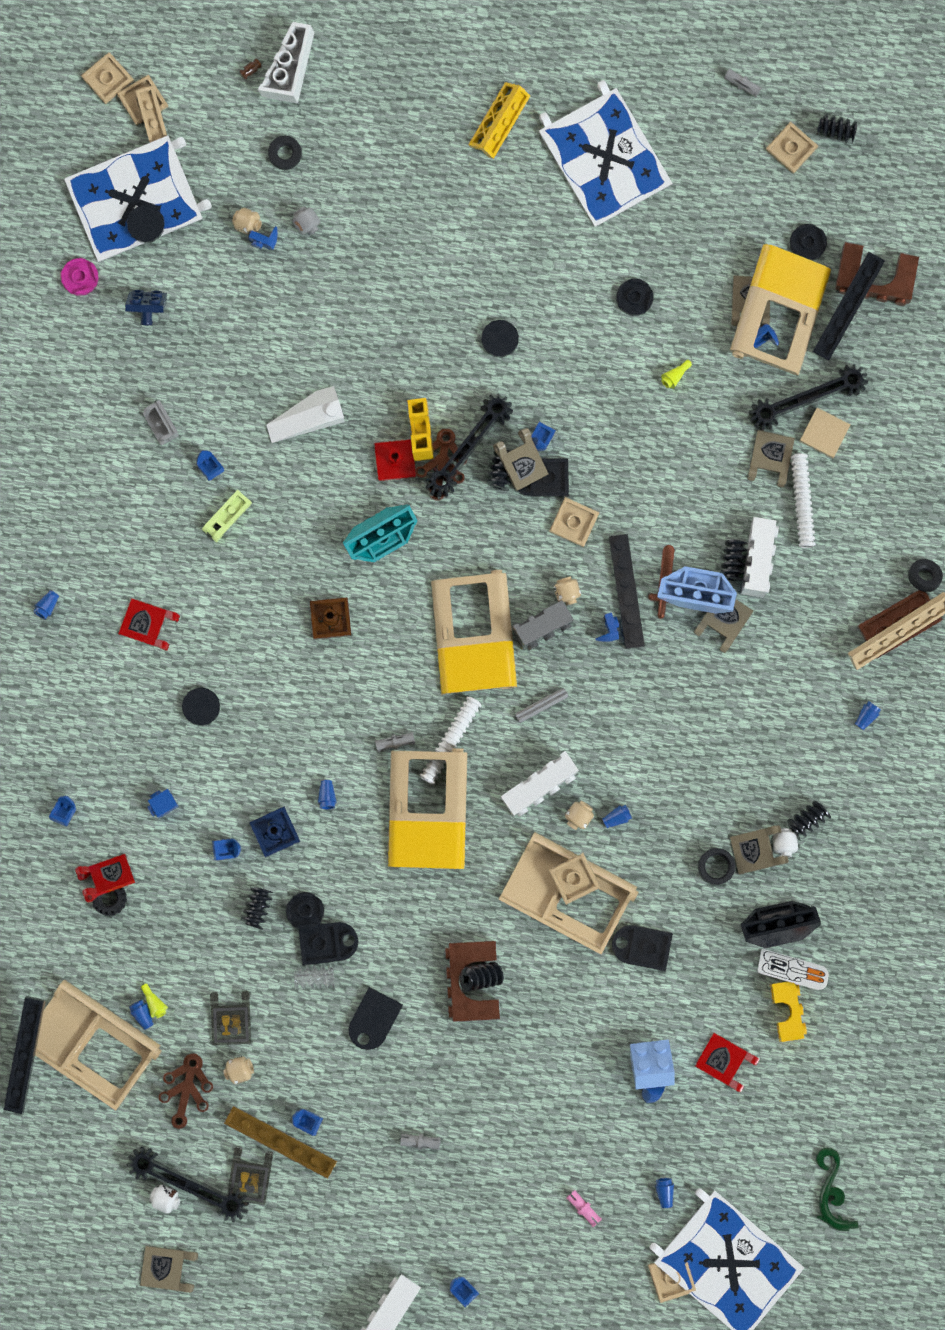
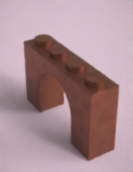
[835,242,919,306]
[445,941,500,1022]

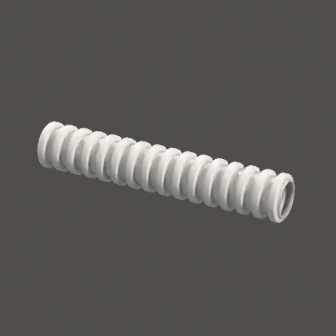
[791,454,816,548]
[420,696,482,784]

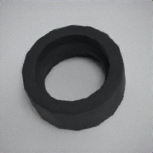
[698,848,735,885]

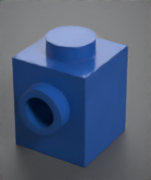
[147,789,179,818]

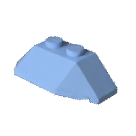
[658,566,737,614]

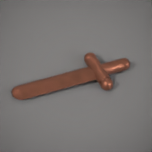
[648,545,675,619]

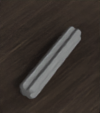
[515,688,568,723]

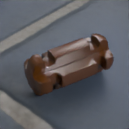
[240,58,262,79]

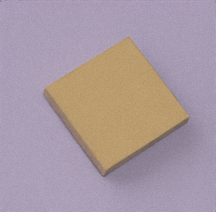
[81,52,134,104]
[117,75,168,126]
[766,122,818,174]
[799,408,851,458]
[549,497,599,548]
[548,853,601,904]
[648,1262,696,1303]

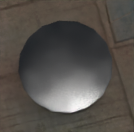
[127,205,165,243]
[790,224,827,261]
[616,279,654,316]
[481,320,519,358]
[182,687,221,726]
[286,892,325,931]

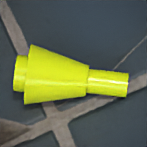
[661,360,692,389]
[140,983,168,1019]

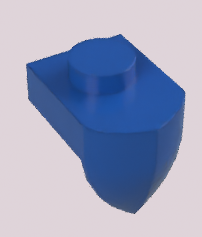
[249,226,278,250]
[754,324,779,349]
[531,422,556,451]
[196,450,224,481]
[595,612,619,642]
[49,796,76,827]
[212,838,241,860]
[642,1086,666,1103]
[292,1109,323,1136]
[450,1277,479,1307]

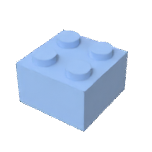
[630,1039,675,1090]

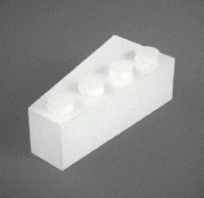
[258,22,314,104]
[501,751,578,817]

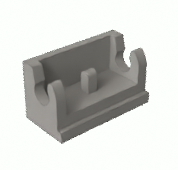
[143,400,179,446]

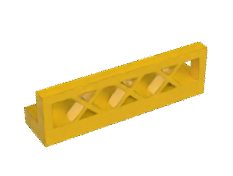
[468,82,530,159]

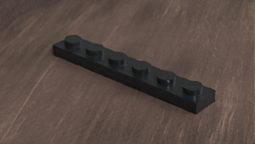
[812,251,885,361]
[609,534,645,649]
[3,996,46,1114]

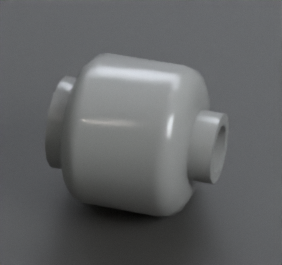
[292,206,320,236]

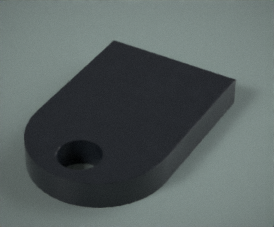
[513,458,569,497]
[299,922,359,966]
[612,925,673,972]
[348,987,403,1050]

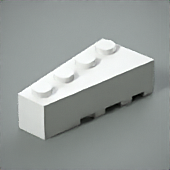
[741,517,779,598]
[361,1274,421,1330]

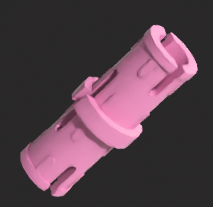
[566,1190,602,1227]

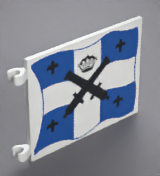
[539,80,673,227]
[64,136,212,262]
[649,1188,804,1330]

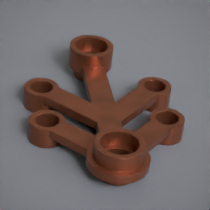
[416,428,468,501]
[159,1053,213,1129]

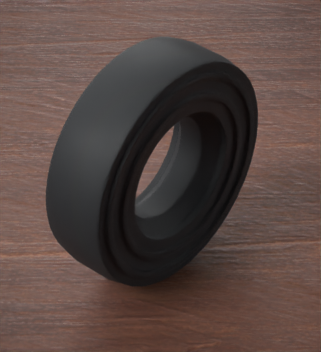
[268,136,302,170]
[908,559,943,592]

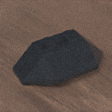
[740,901,821,948]

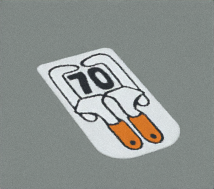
[758,949,829,990]

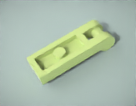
[202,490,252,542]

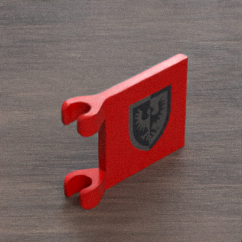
[118,598,180,651]
[75,854,135,902]
[695,1033,759,1092]

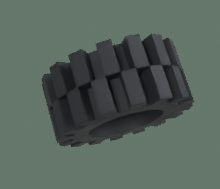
[92,887,127,916]

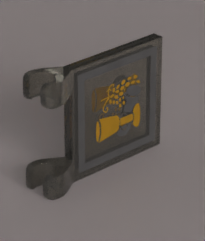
[210,991,251,1045]
[227,1146,274,1205]

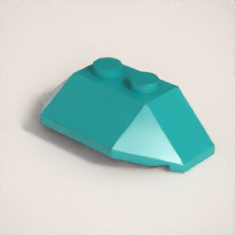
[343,504,418,562]

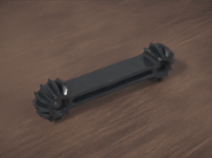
[748,364,868,431]
[424,393,513,499]
[127,1146,249,1222]

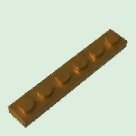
[224,1106,337,1179]

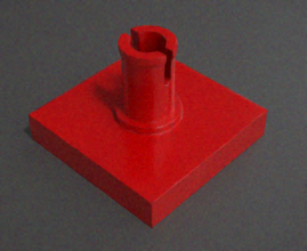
[374,439,416,481]

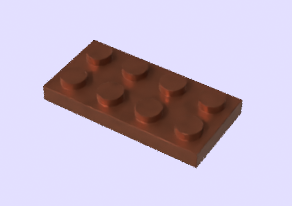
[857,590,943,659]

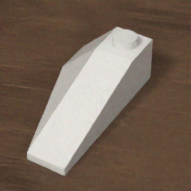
[266,386,345,443]

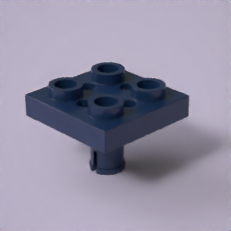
[125,290,167,326]
[249,806,301,858]

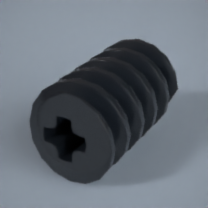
[816,113,857,144]
[487,450,511,491]
[720,540,748,581]
[787,801,831,841]
[241,887,274,930]
[459,962,504,992]

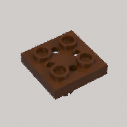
[310,597,352,640]

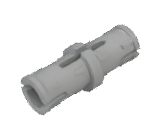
[724,68,762,98]
[375,732,415,753]
[400,1134,441,1150]

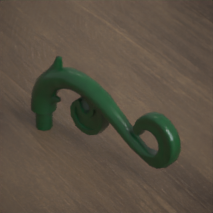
[816,1147,859,1232]

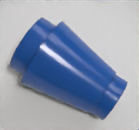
[33,590,59,620]
[855,701,881,730]
[318,780,337,809]
[602,805,632,828]
[129,999,154,1030]
[655,1178,674,1208]

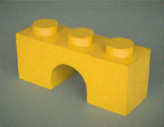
[407,398,434,461]
[770,982,807,1042]

